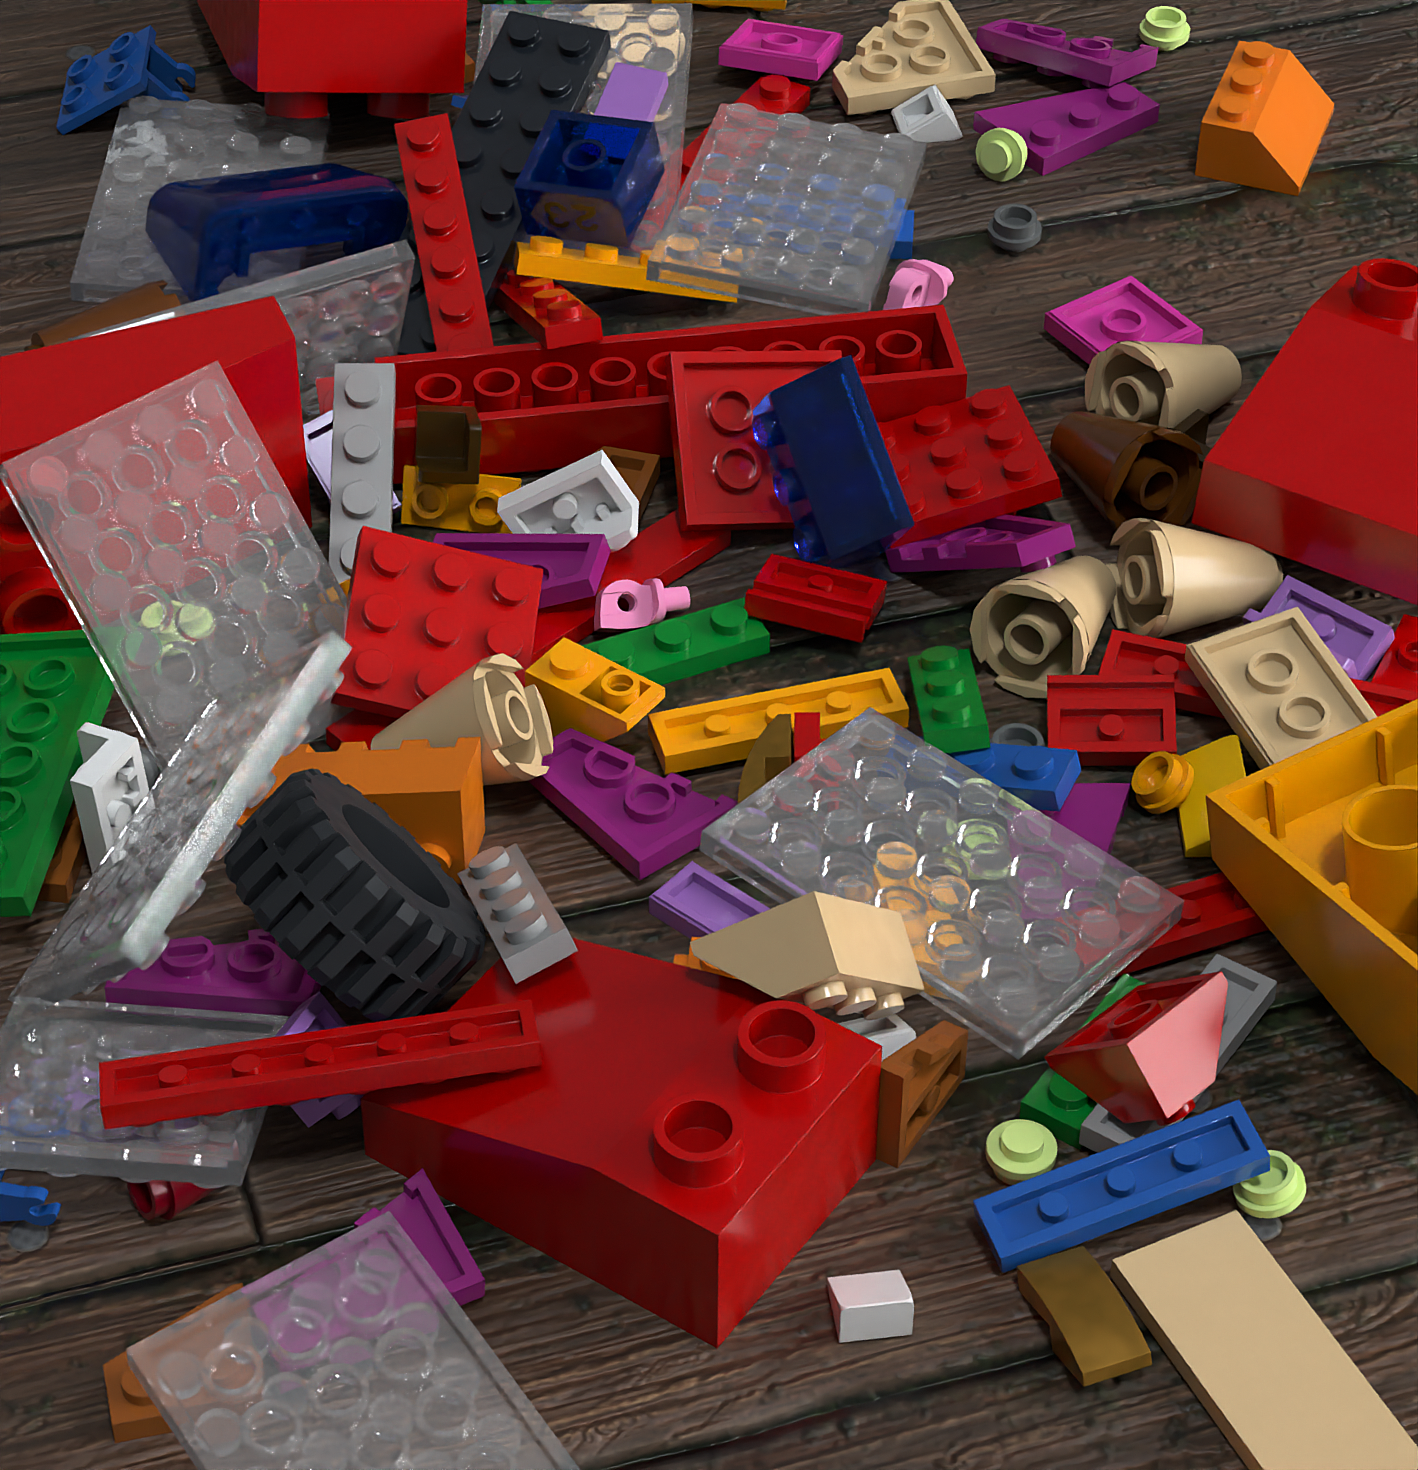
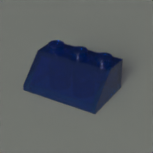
[752,355,915,569]

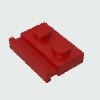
[744,553,888,643]
[1047,674,1177,766]

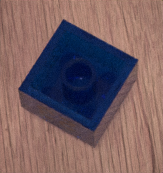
[514,110,665,248]

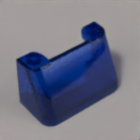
[145,163,408,307]

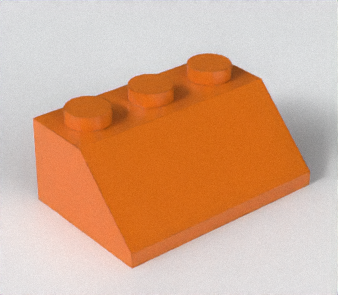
[1195,40,1334,196]

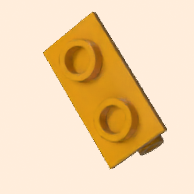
[401,465,521,534]

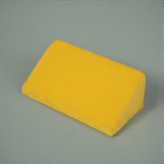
[1176,735,1246,857]

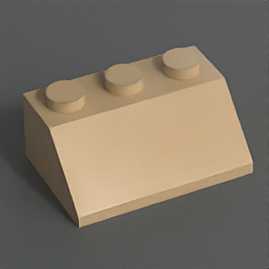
[690,891,925,1020]

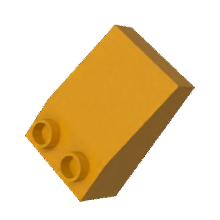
[1205,699,1418,1095]

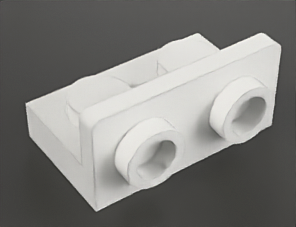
[70,722,159,885]

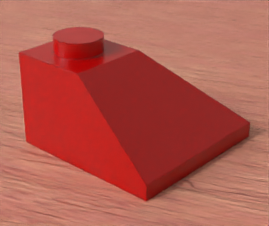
[1044,971,1228,1126]

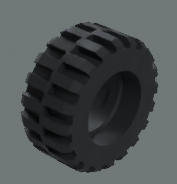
[224,769,486,1022]

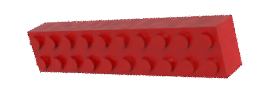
[374,304,968,484]

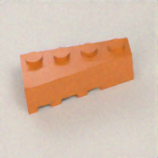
[208,737,485,885]

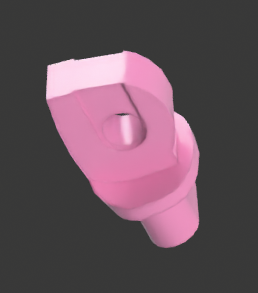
[883,259,953,310]
[594,578,690,633]

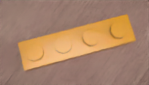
[514,236,740,303]
[648,668,909,775]

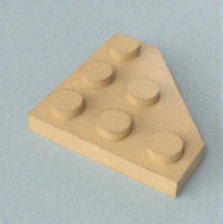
[832,0,996,115]

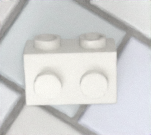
[497,450,639,553]

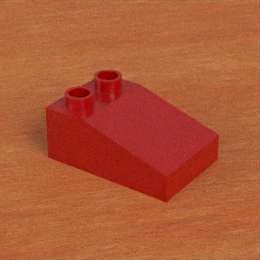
[196,0,467,119]
[1191,258,1418,605]
[0,296,312,634]
[360,938,882,1348]

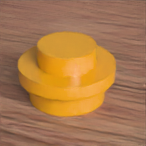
[1131,751,1194,814]

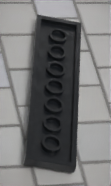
[350,11,611,359]

